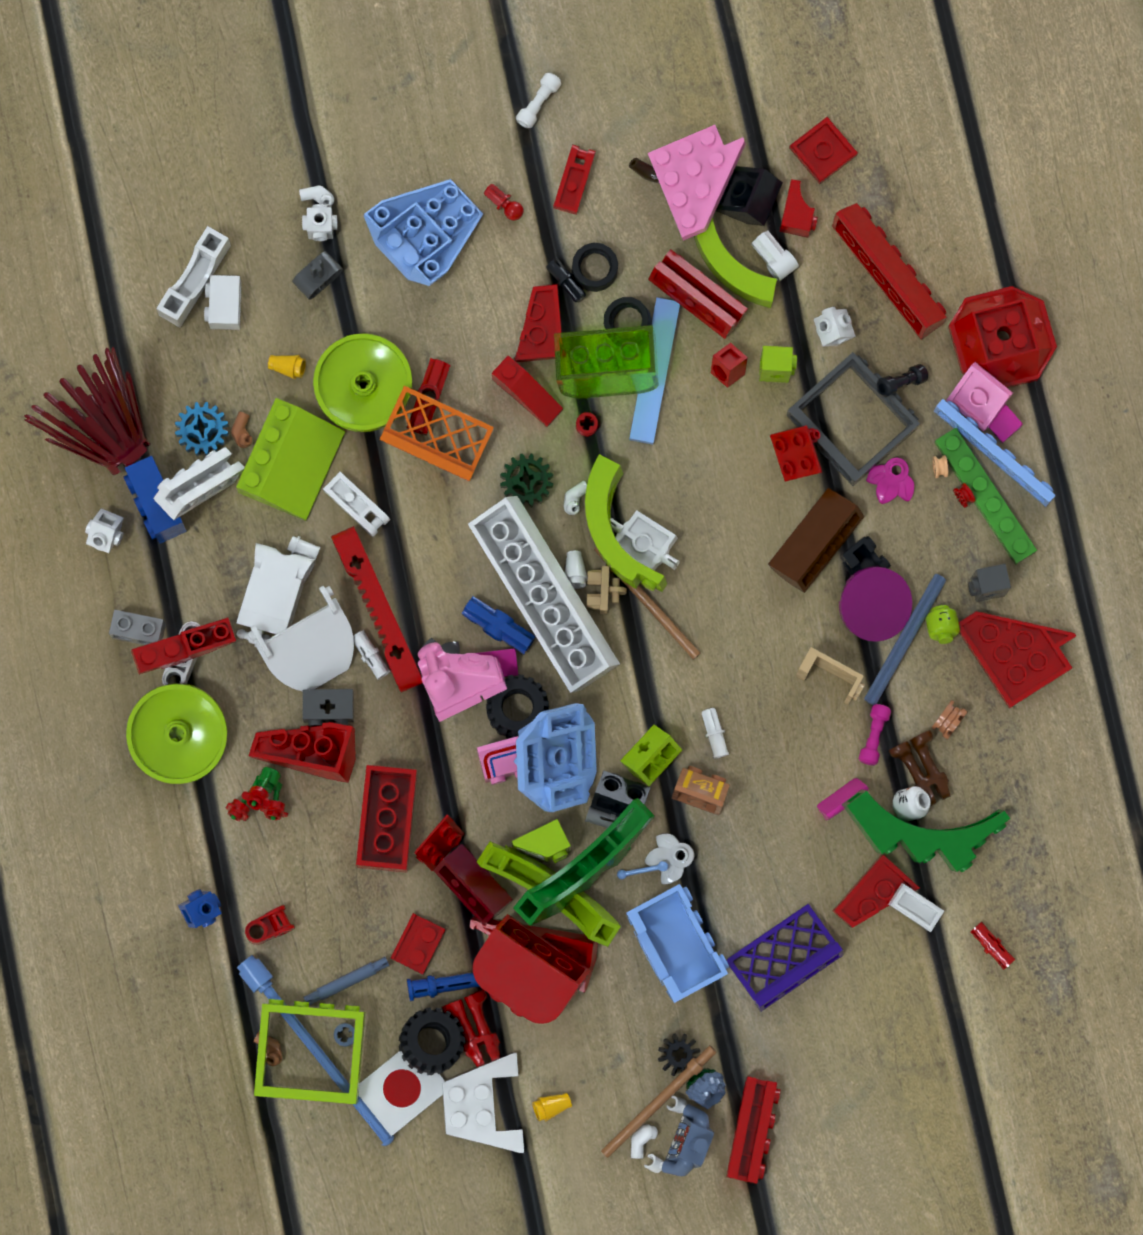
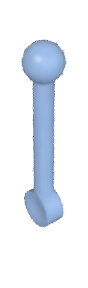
[617,861,669,879]

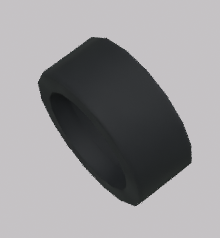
[572,242,618,292]
[603,297,652,346]

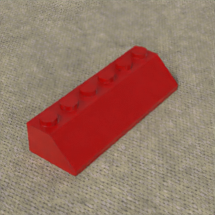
[832,203,947,340]

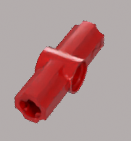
[407,358,451,435]

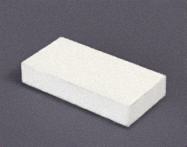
[888,883,944,932]

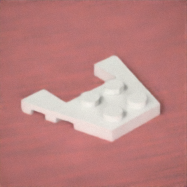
[442,1053,524,1153]

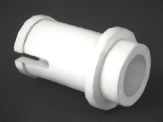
[287,536,321,560]

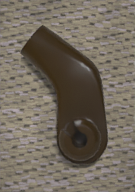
[629,158,660,184]

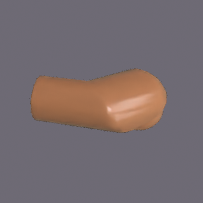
[253,1031,283,1066]

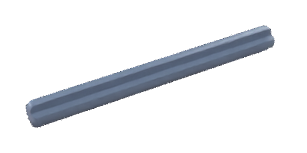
[864,574,946,705]

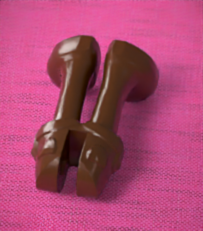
[889,730,951,806]

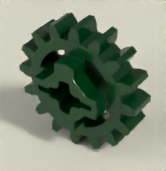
[500,453,553,508]

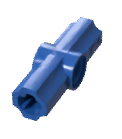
[461,596,536,655]

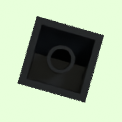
[715,166,783,226]

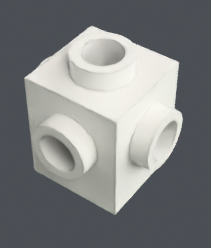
[302,204,337,241]
[814,307,856,347]
[85,509,124,553]

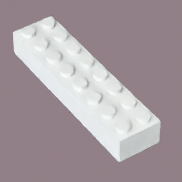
[468,496,620,693]

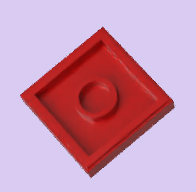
[789,117,858,184]

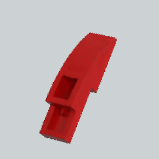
[131,618,236,675]

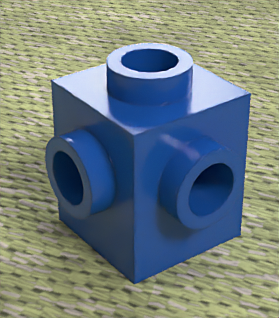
[178,889,222,928]

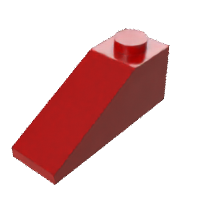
[492,355,563,427]

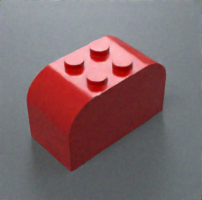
[473,914,591,1024]

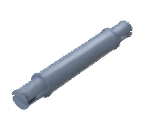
[303,957,390,1005]

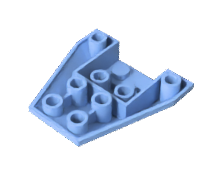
[364,179,483,286]

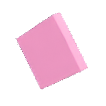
[946,362,1013,431]

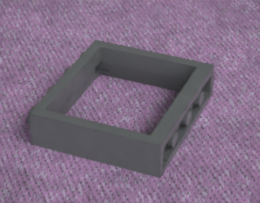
[786,352,920,486]

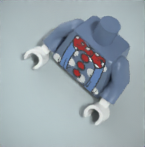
[644,1096,714,1177]

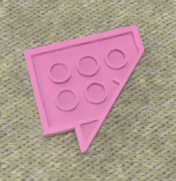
[648,125,746,241]

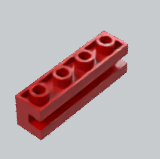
[648,249,748,339]
[726,1076,781,1184]

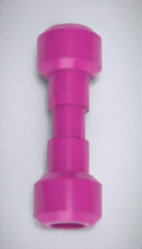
[858,704,891,766]

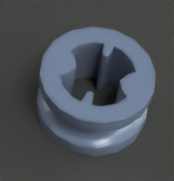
[334,1023,355,1047]

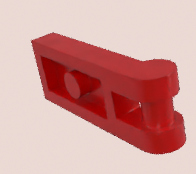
[553,144,596,215]

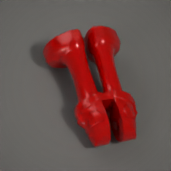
[441,990,500,1067]

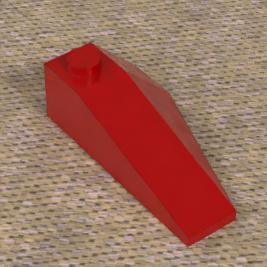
[248,722,356,783]

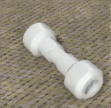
[516,73,561,128]

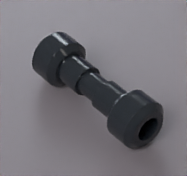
[877,364,928,397]

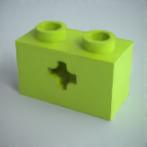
[759,346,797,383]
[620,725,682,786]

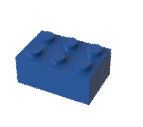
[123,456,187,544]

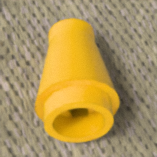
[268,355,306,379]
[532,1093,572,1122]

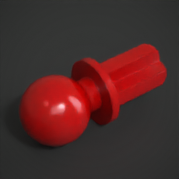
[484,184,524,221]

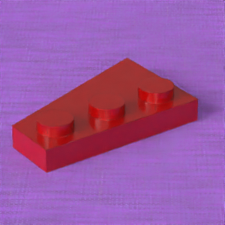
[514,284,564,362]
[832,854,920,928]

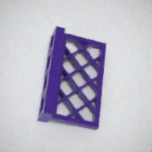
[726,904,843,1012]

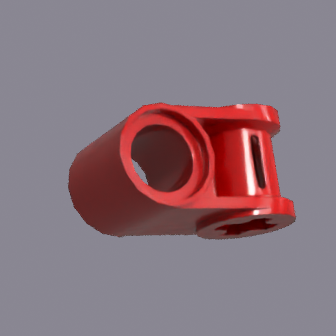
[245,905,295,945]

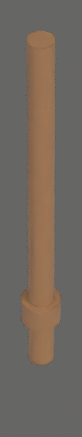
[594,547,701,660]
[601,1045,717,1158]

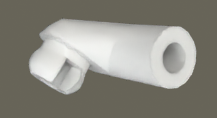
[299,186,334,207]

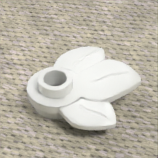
[645,834,694,884]

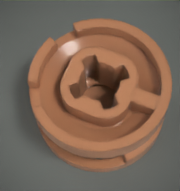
[931,700,968,740]

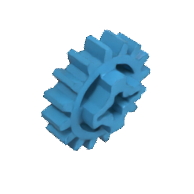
[175,402,229,456]

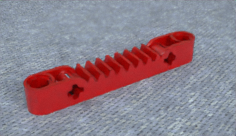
[331,526,423,693]

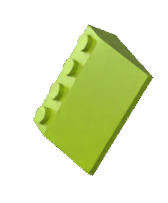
[236,398,345,521]

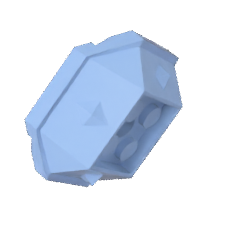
[514,703,597,812]

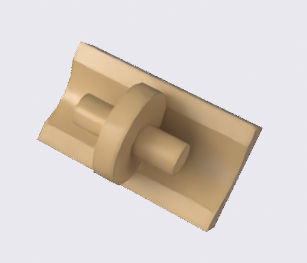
[586,566,627,615]

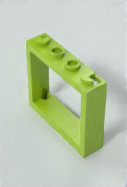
[254,999,366,1104]

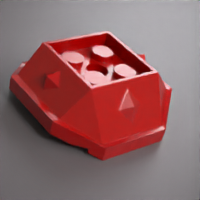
[948,286,1057,388]

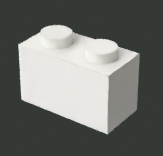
[204,275,242,330]

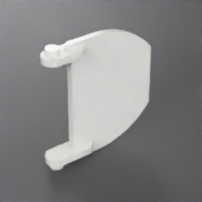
[248,586,354,691]

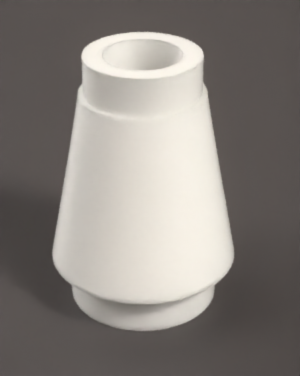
[565,551,588,589]

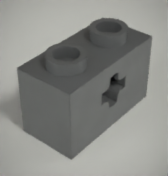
[968,563,1011,602]
[303,689,354,727]

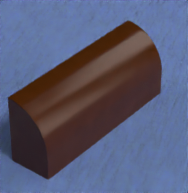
[768,488,865,593]

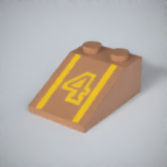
[672,766,730,816]

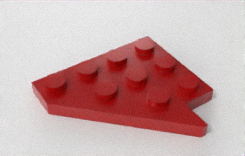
[959,611,1076,709]

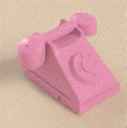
[418,642,507,722]

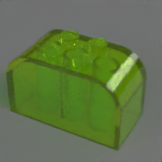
[554,325,659,398]

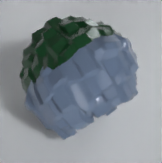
[686,1068,726,1110]

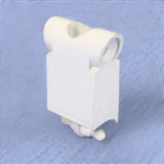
[236,543,316,647]

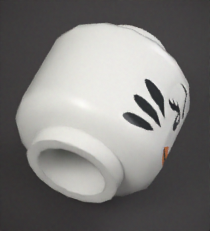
[893,786,930,821]

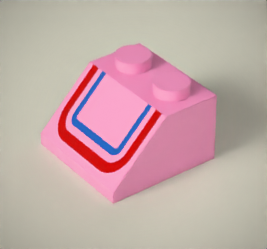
[477,736,518,785]

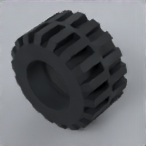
[486,674,549,739]
[398,1007,465,1075]

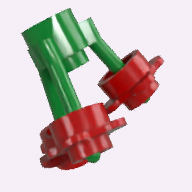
[225,767,288,822]

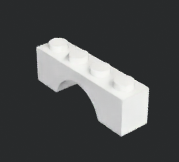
[156,226,231,328]

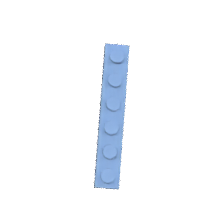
[934,399,1055,507]

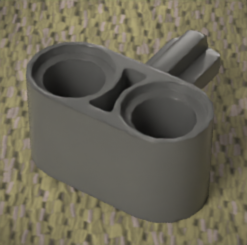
[292,251,343,300]

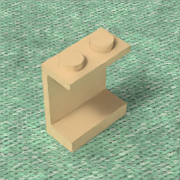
[796,647,865,705]

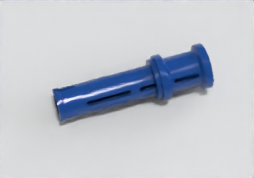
[407,972,480,1002]

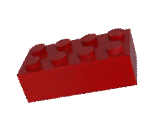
[356,765,418,873]

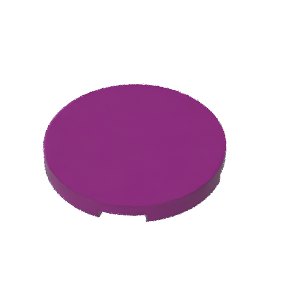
[839,566,912,642]

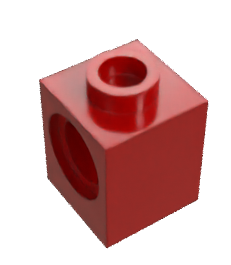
[710,342,748,388]

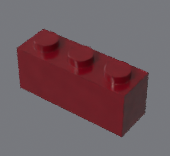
[433,844,513,926]

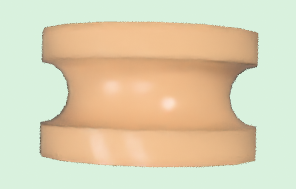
[932,455,948,479]

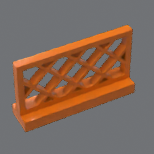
[379,386,494,481]

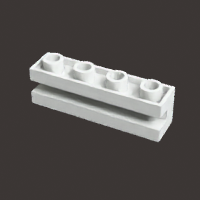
[153,447,245,520]

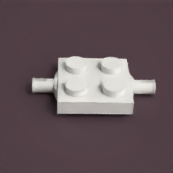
[611,510,680,571]

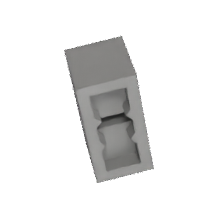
[109,610,166,645]

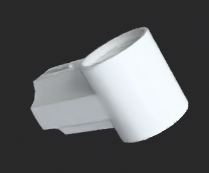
[751,231,799,282]

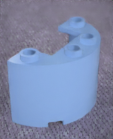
[626,884,729,1003]

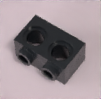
[590,770,651,817]

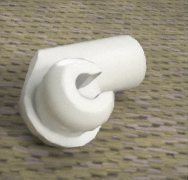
[563,480,587,515]
[631,1124,658,1159]

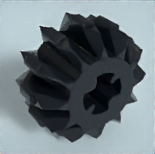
[658,1034,700,1076]

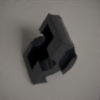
[840,536,891,575]

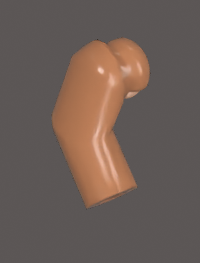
[231,412,253,448]

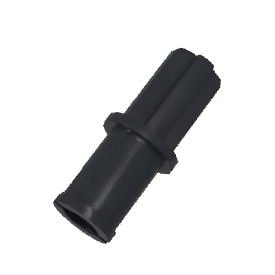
[546,258,586,303]

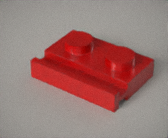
[390,913,446,975]

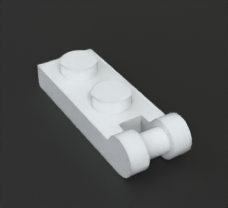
[323,472,390,537]

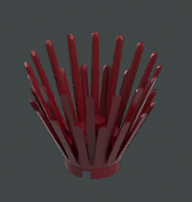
[24,347,151,475]

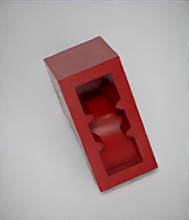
[779,179,818,238]

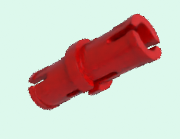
[970,922,1016,970]

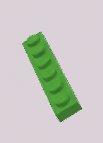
[934,428,1037,565]

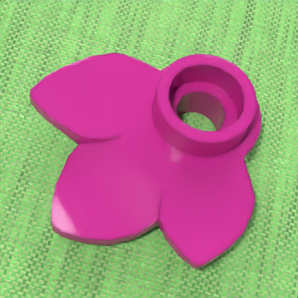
[866,457,914,504]

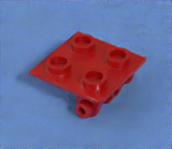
[770,425,822,482]
[414,815,465,871]

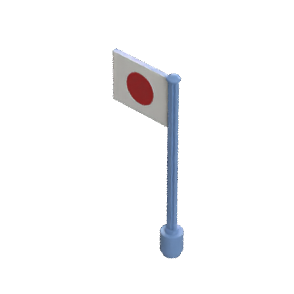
[237,955,445,1146]

